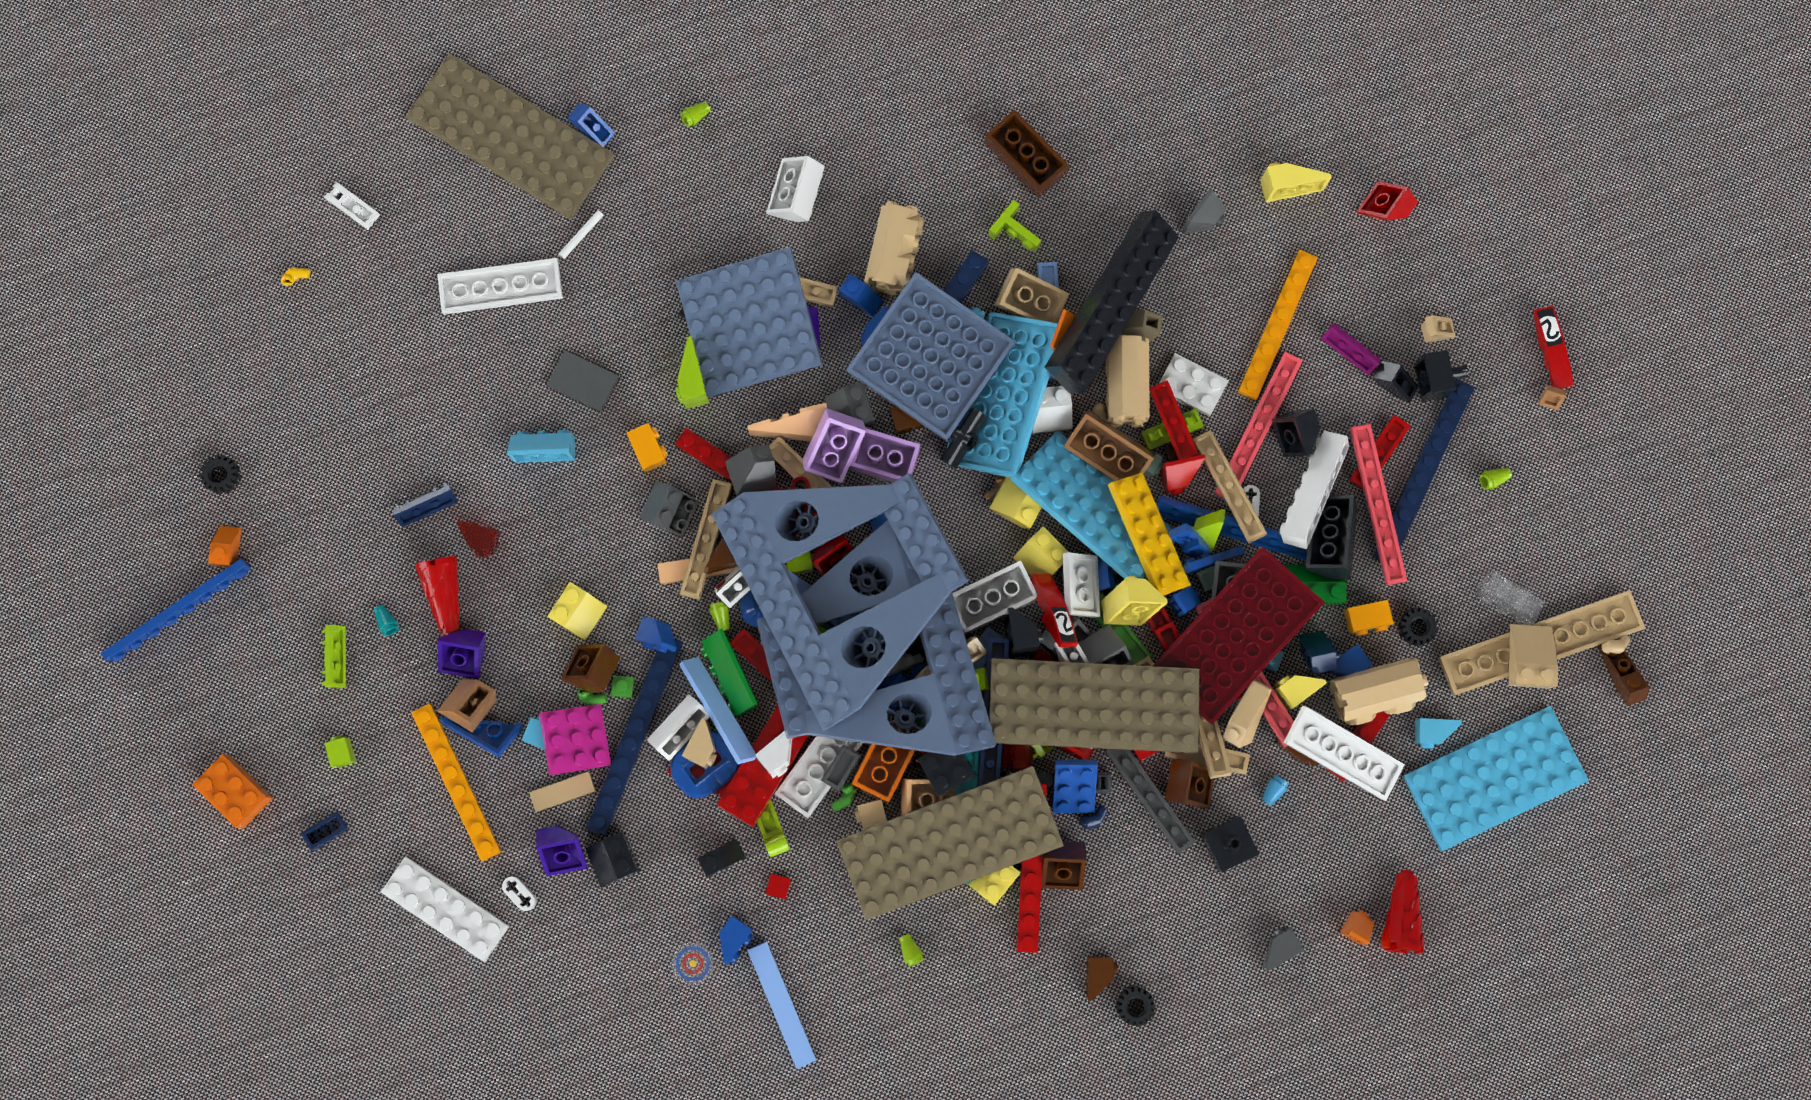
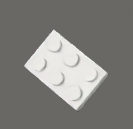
[1159,353,1229,417]
[1063,552,1100,618]

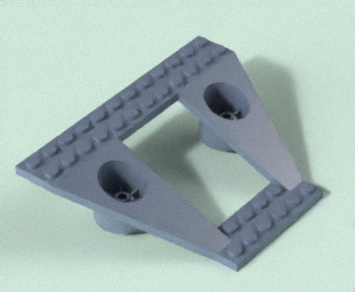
[711,473,969,730]
[757,520,996,756]

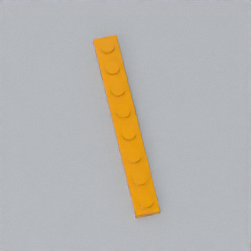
[1237,249,1318,401]
[411,703,502,862]

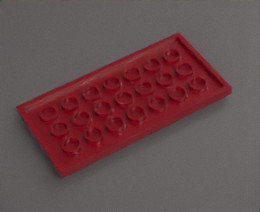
[1153,546,1325,725]

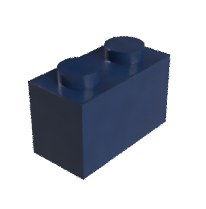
[1299,630,1339,674]

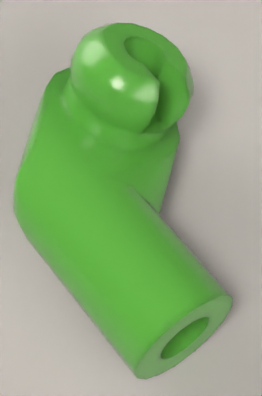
[577,688,608,706]

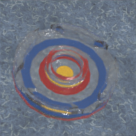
[672,943,714,985]

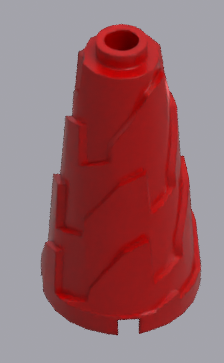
[415,556,460,636]
[1381,870,1424,954]

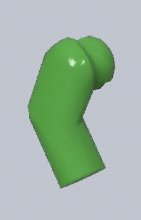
[831,783,856,812]

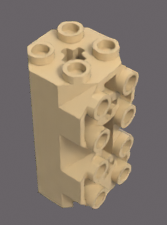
[864,201,924,295]
[1106,335,1150,427]
[1330,658,1428,725]

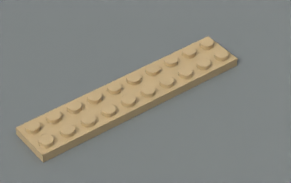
[1438,590,1645,696]

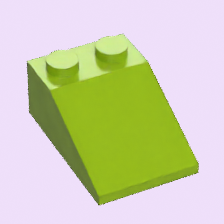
[675,336,709,409]

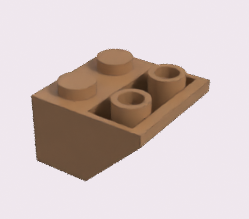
[438,679,497,732]

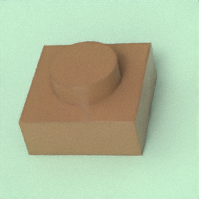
[1539,385,1567,410]

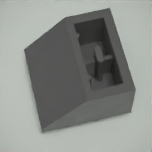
[639,481,699,537]
[1078,625,1134,665]

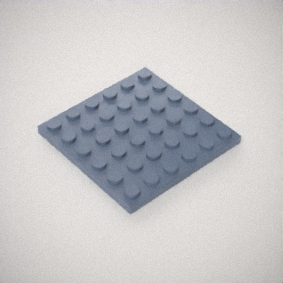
[676,247,823,398]
[846,272,1015,441]

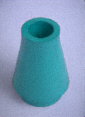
[373,605,399,636]

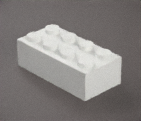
[952,561,1038,635]

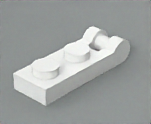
[324,182,380,230]

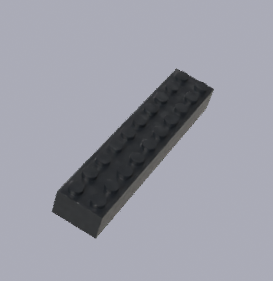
[1044,210,1179,393]

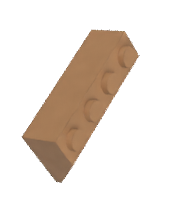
[1063,410,1155,481]

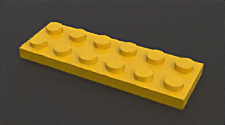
[1108,473,1191,596]

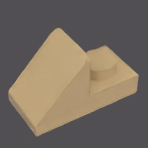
[1421,315,1456,343]

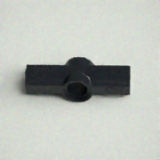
[940,407,988,469]

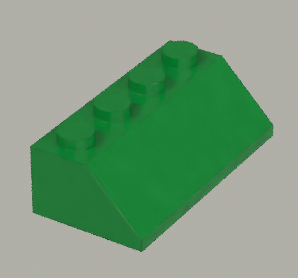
[1284,565,1347,606]
[700,629,760,718]

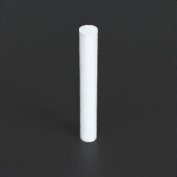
[558,210,604,259]

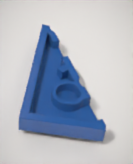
[1183,546,1245,575]
[440,717,523,758]

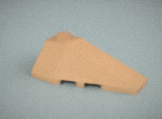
[747,403,827,442]

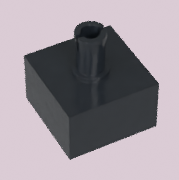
[1414,350,1469,402]
[1200,816,1259,872]

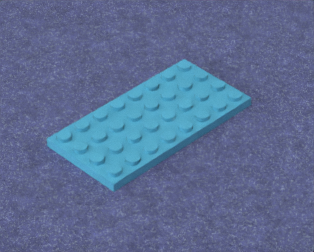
[942,312,1058,478]
[1010,430,1176,579]
[1403,706,1589,851]

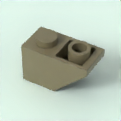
[1122,310,1163,343]

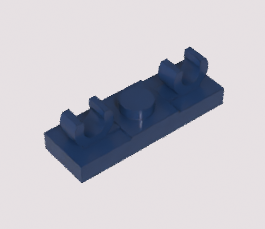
[392,483,458,528]

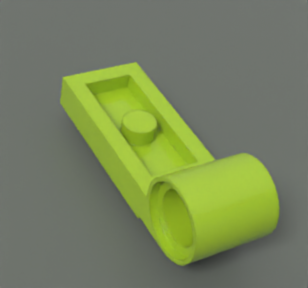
[757,800,790,858]

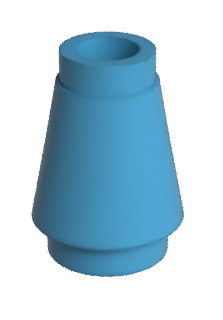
[1261,774,1290,806]

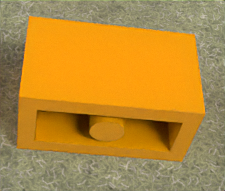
[627,423,668,473]
[1344,600,1394,637]

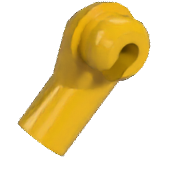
[281,267,311,286]

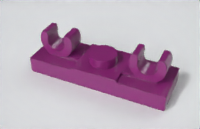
[1321,323,1381,376]

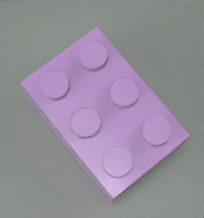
[802,408,866,483]
[850,428,921,483]

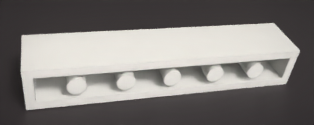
[1280,431,1349,549]

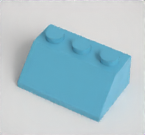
[507,430,575,463]

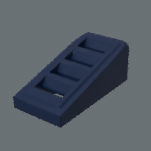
[300,811,349,853]

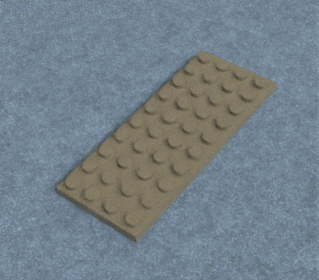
[405,53,615,220]
[989,658,1199,753]
[836,766,1064,920]

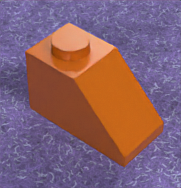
[208,526,242,567]
[1340,910,1375,945]

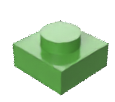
[611,675,635,698]

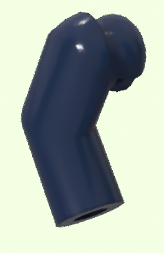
[1079,805,1108,830]

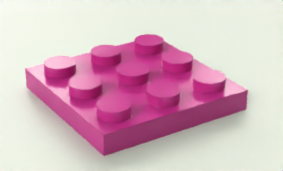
[539,704,611,775]

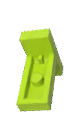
[988,200,1042,252]

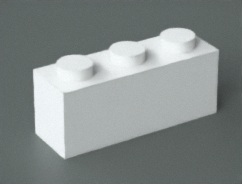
[647,694,710,761]

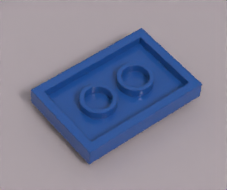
[1052,760,1098,813]

